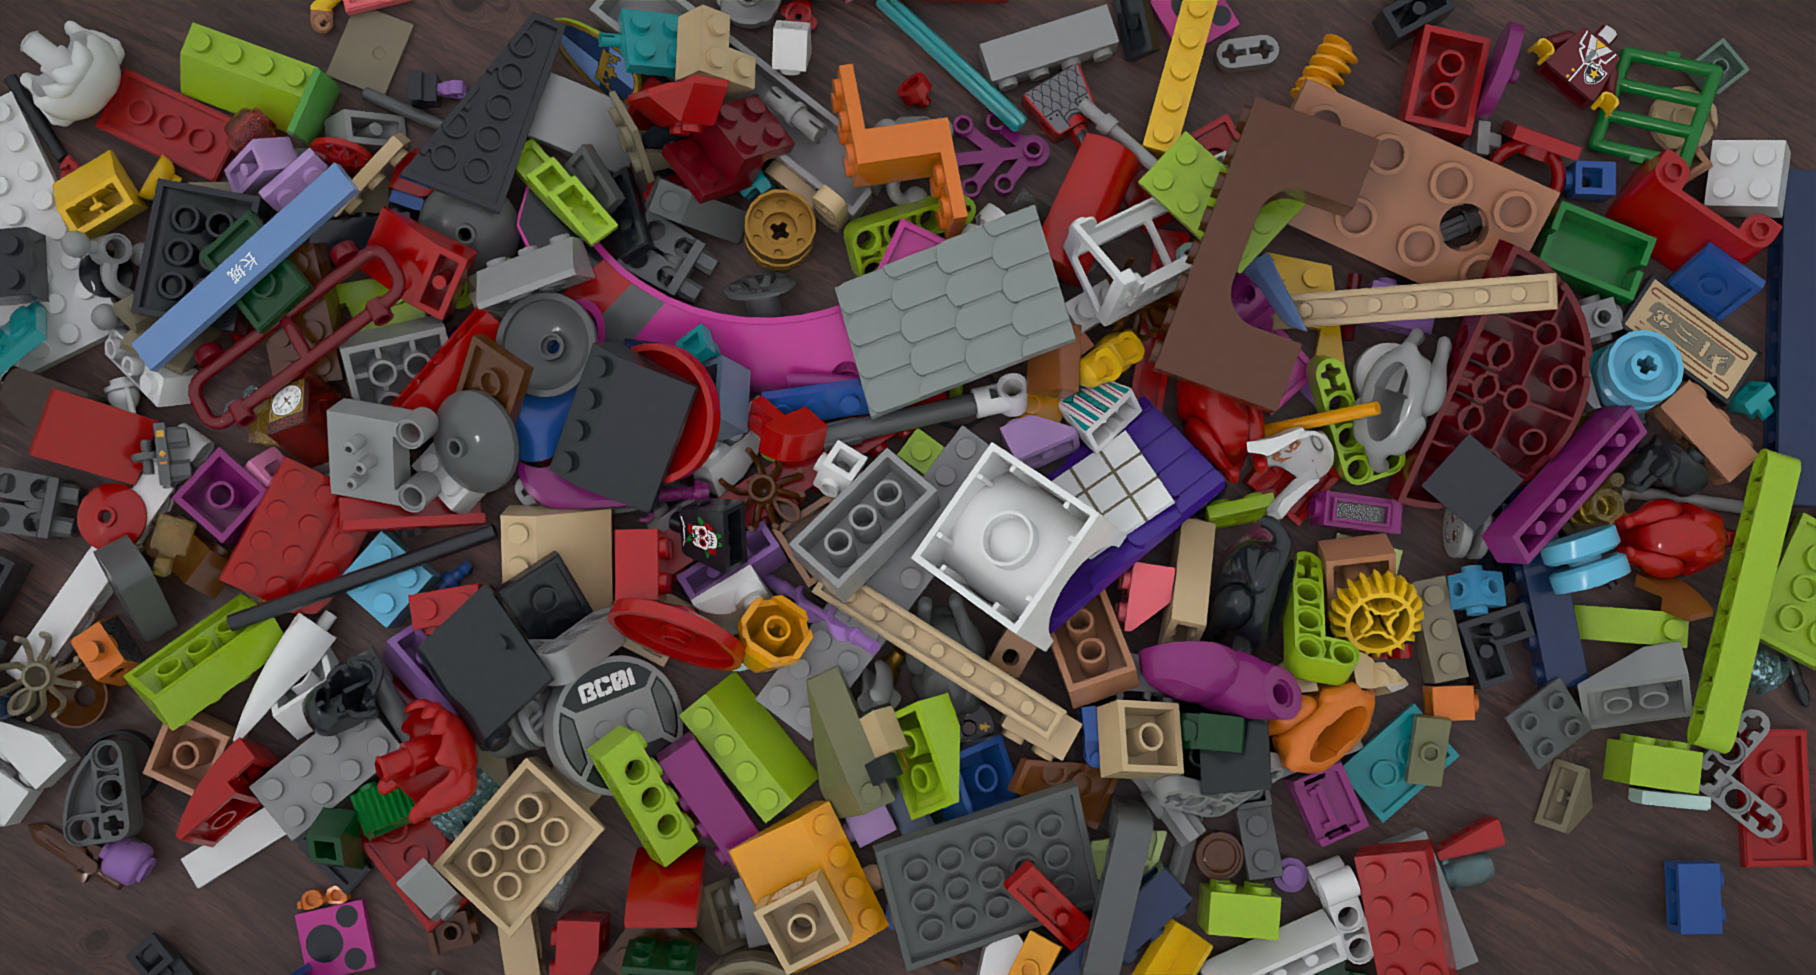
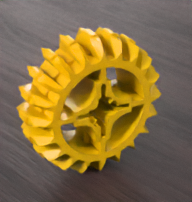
[1328,569,1424,660]

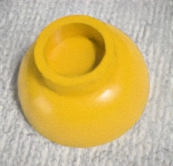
[138,154,182,200]

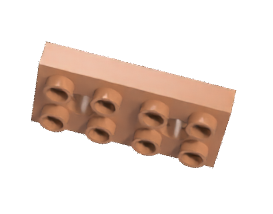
[1288,78,1560,284]

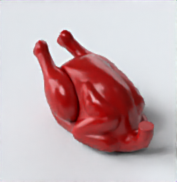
[1177,380,1268,484]
[1613,498,1736,579]

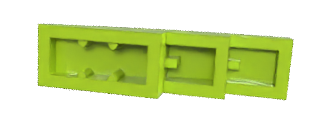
[515,138,618,247]

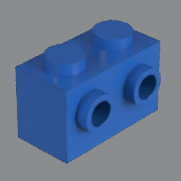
[1664,859,1726,934]

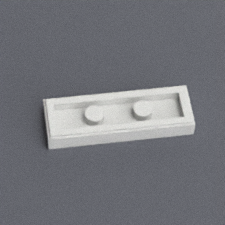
[181,807,287,888]

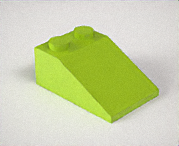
[894,693,960,821]

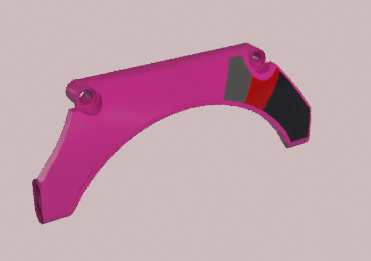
[517,186,859,394]

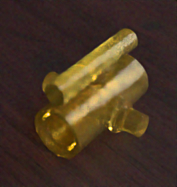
[1570,473,1628,526]

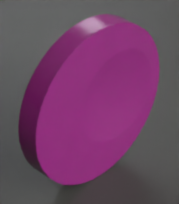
[1475,21,1525,121]

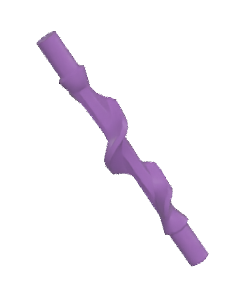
[762,573,880,655]

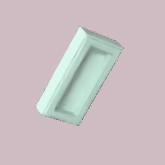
[1628,787,1711,811]

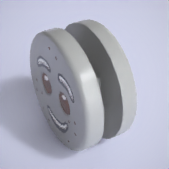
[1443,507,1493,560]

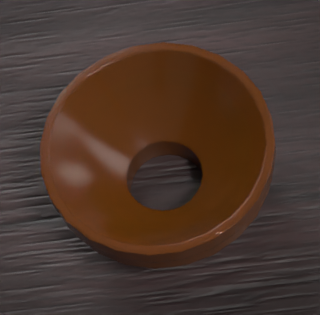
[46,666,112,729]

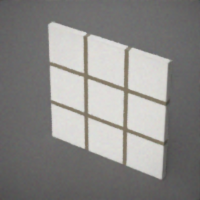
[1052,430,1175,560]

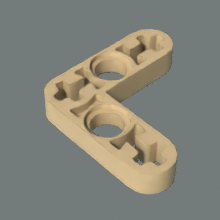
[763,159,849,233]

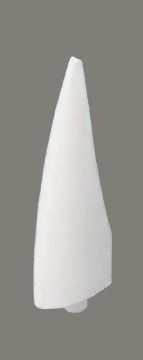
[232,610,337,742]

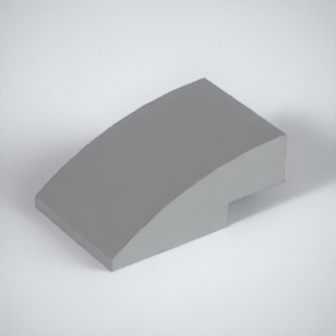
[527,72,632,174]

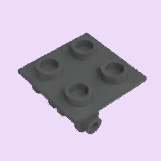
[1504,676,1592,770]

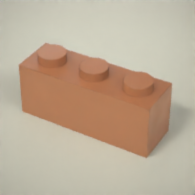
[1647,380,1757,485]

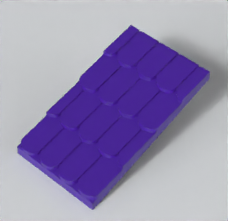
[1046,395,1225,634]

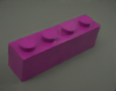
[656,731,761,873]

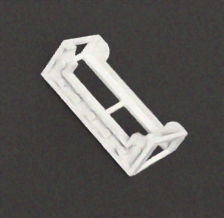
[1063,151,1228,327]

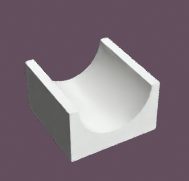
[911,442,1127,652]

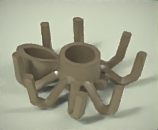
[0,631,86,722]

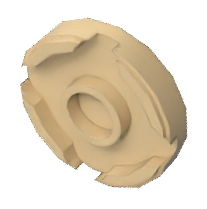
[1648,86,1718,152]

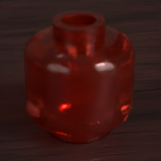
[224,107,276,154]

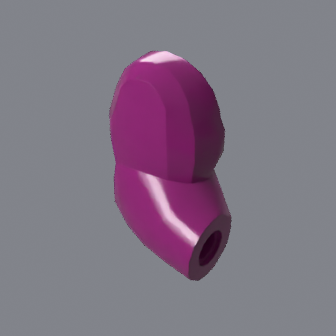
[1139,641,1302,720]

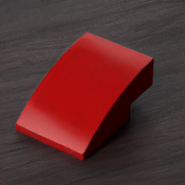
[176,737,280,847]
[624,847,707,928]

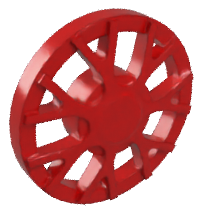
[309,137,373,177]

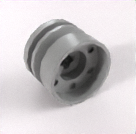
[487,686,555,758]

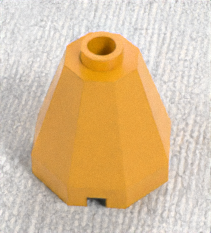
[737,595,813,673]

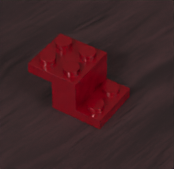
[661,94,795,204]

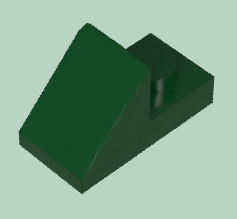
[1180,713,1246,753]

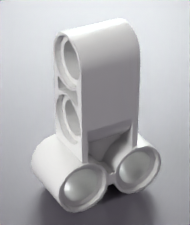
[1306,855,1374,965]

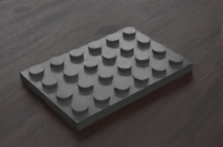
[872,780,1099,972]

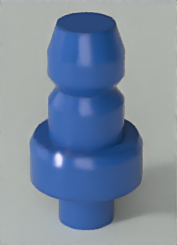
[437,561,474,590]

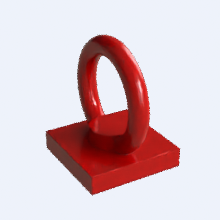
[1489,120,1582,198]

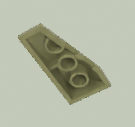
[806,665,898,819]

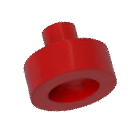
[897,72,932,108]

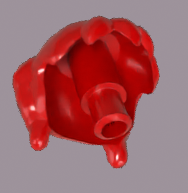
[374,699,478,824]

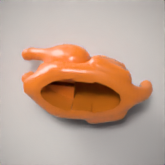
[1268,677,1376,774]

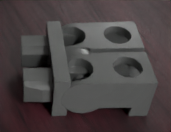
[617,210,720,304]
[0,466,87,540]

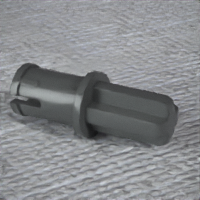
[1440,207,1482,243]

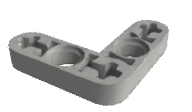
[1699,708,1783,838]
[1153,752,1285,818]

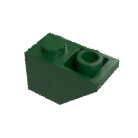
[306,807,365,870]

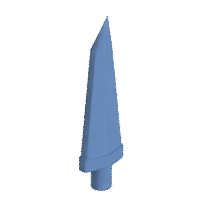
[1243,253,1308,332]

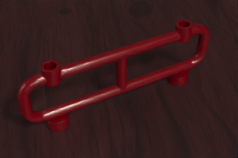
[188,240,406,430]

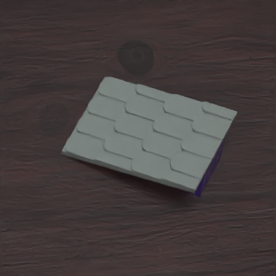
[835,204,1076,419]

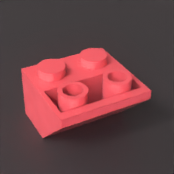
[1113,562,1175,632]

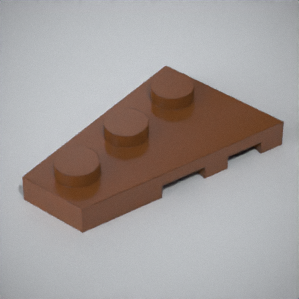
[1007,757,1119,830]

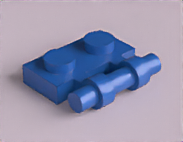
[1077,703,1100,768]

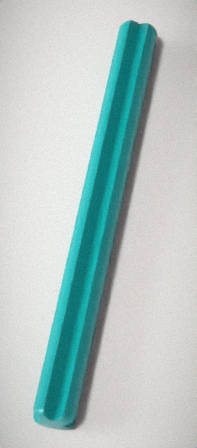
[876,0,1027,132]

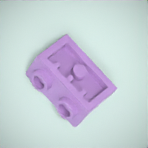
[258,147,330,212]

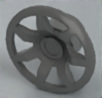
[723,272,797,318]

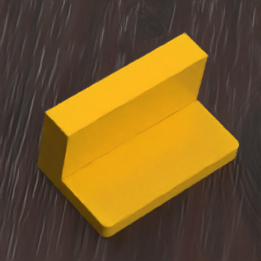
[1131,918,1213,975]

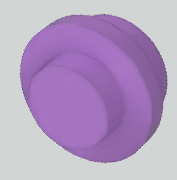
[1273,857,1308,892]

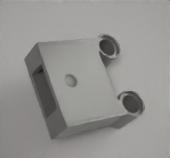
[327,398,441,513]

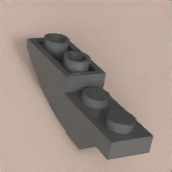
[1232,790,1284,882]

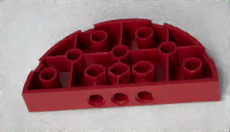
[1385,239,1592,509]

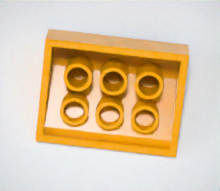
[728,801,889,974]

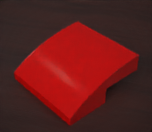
[1242,451,1340,527]

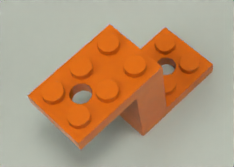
[831,64,968,239]

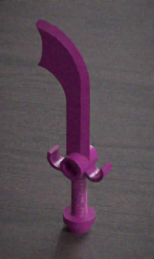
[517,462,710,524]

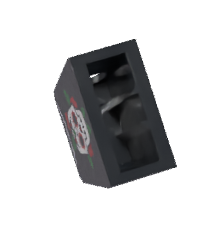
[669,498,748,574]

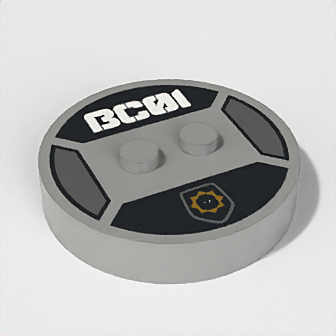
[543,656,683,796]

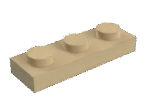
[334,132,411,218]

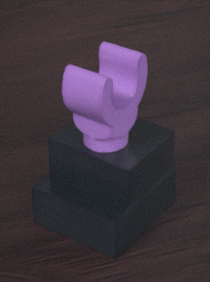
[408,70,467,109]

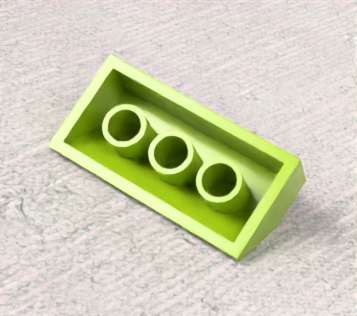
[180,22,320,134]
[123,593,284,731]
[679,671,819,823]

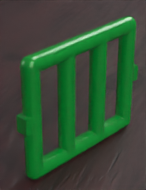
[1588,47,1723,168]

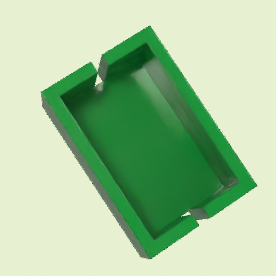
[1531,200,1657,306]

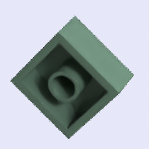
[1687,38,1750,97]

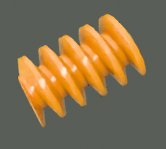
[1290,34,1358,99]

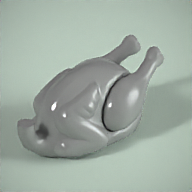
[1353,328,1452,473]

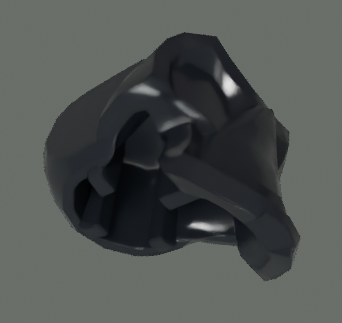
[1611,433,1710,497]
[302,655,384,737]

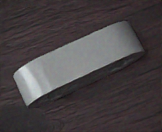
[1214,35,1279,73]

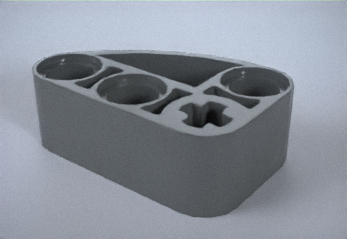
[93,535,178,644]
[63,738,144,846]

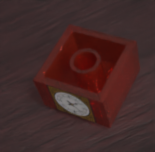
[267,369,344,468]

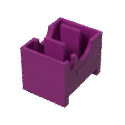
[1283,761,1369,847]

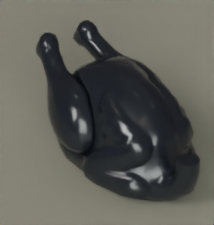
[1200,514,1297,651]

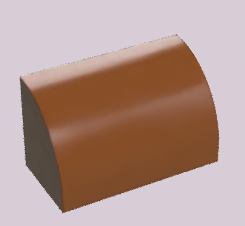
[1026,323,1082,399]

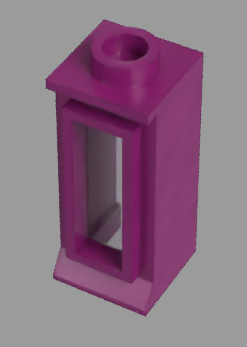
[1308,490,1403,535]

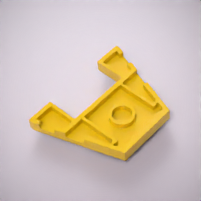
[1266,252,1345,369]

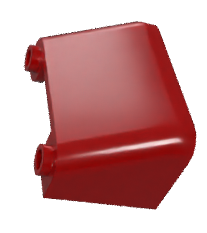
[1605,148,1783,272]

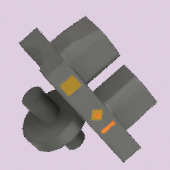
[131,422,193,489]

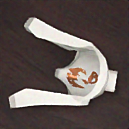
[1246,426,1334,519]

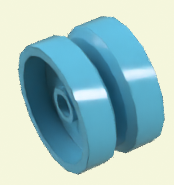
[1592,330,1684,414]
[1540,524,1631,595]

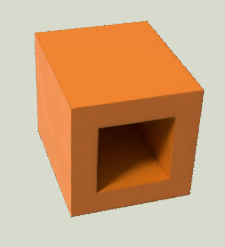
[1423,684,1479,721]

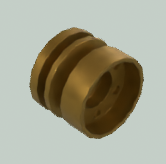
[744,189,816,272]

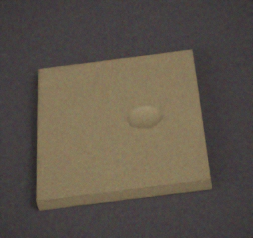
[326,10,415,95]

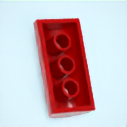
[1042,133,1140,287]

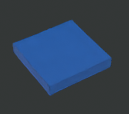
[1665,241,1766,322]

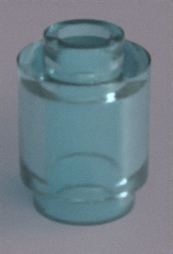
[1440,851,1495,891]

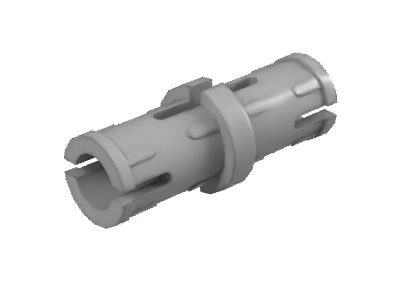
[763,86,828,143]

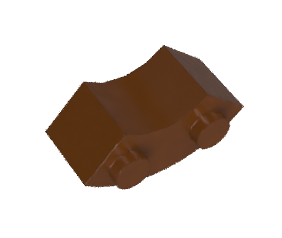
[142,511,233,600]

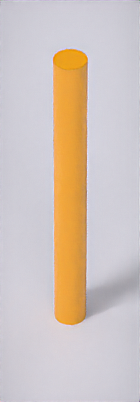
[1265,401,1381,438]

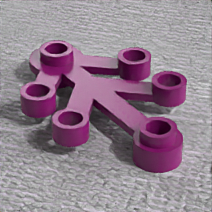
[927,112,1050,201]

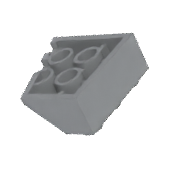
[339,316,448,406]

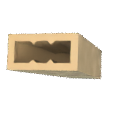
[1158,518,1216,645]

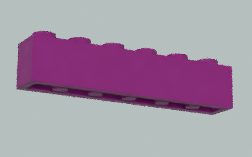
[1481,405,1648,564]

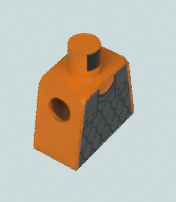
[70,614,147,687]

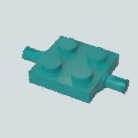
[598,9,681,77]

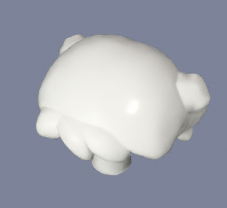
[20,21,125,127]

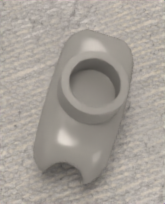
[856,660,901,714]

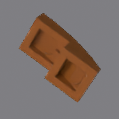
[1635,572,1713,622]

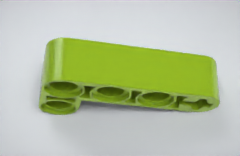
[844,194,976,277]
[1306,355,1406,485]
[1283,551,1360,685]

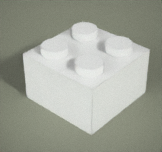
[1704,140,1791,218]

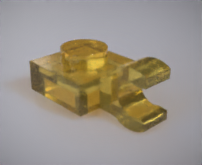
[150,513,197,577]

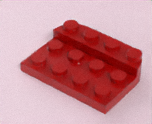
[219,455,367,614]

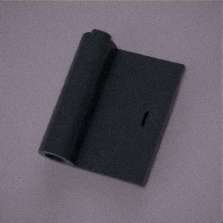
[417,584,555,752]

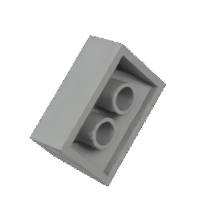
[476,233,596,312]

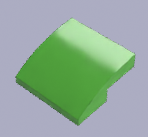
[287,68,341,148]

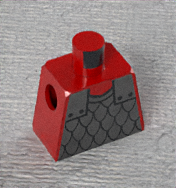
[1021,63,1096,150]

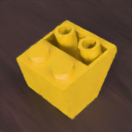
[52,150,148,240]

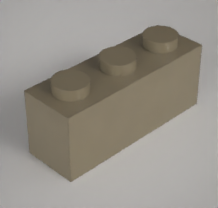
[1407,575,1469,684]

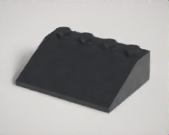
[131,178,272,336]
[549,342,699,513]

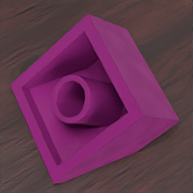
[172,447,267,546]

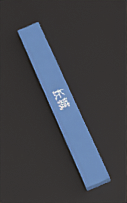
[131,162,360,372]

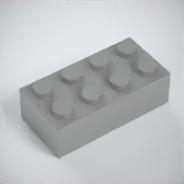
[789,448,941,603]
[249,707,402,841]

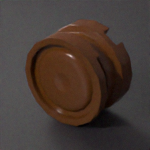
[1193,829,1244,881]

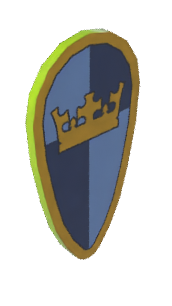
[553,18,642,105]

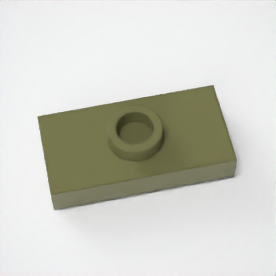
[1404,714,1452,787]

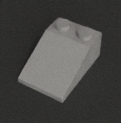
[1577,642,1692,729]

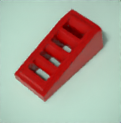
[1432,815,1506,861]

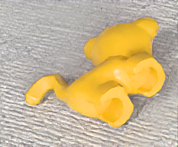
[1044,328,1145,399]

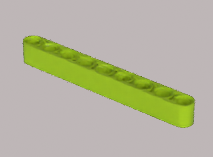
[1687,449,1801,754]

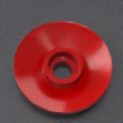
[77,483,147,549]

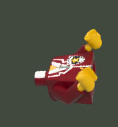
[1527,25,1620,118]

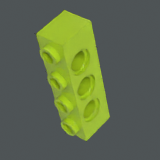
[586,725,698,867]

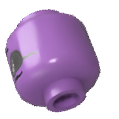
[99,836,157,886]

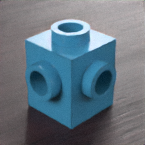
[1447,565,1507,616]

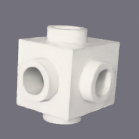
[813,440,868,498]

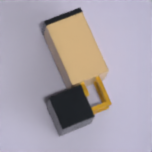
[858,703,909,787]

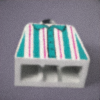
[1058,381,1142,454]

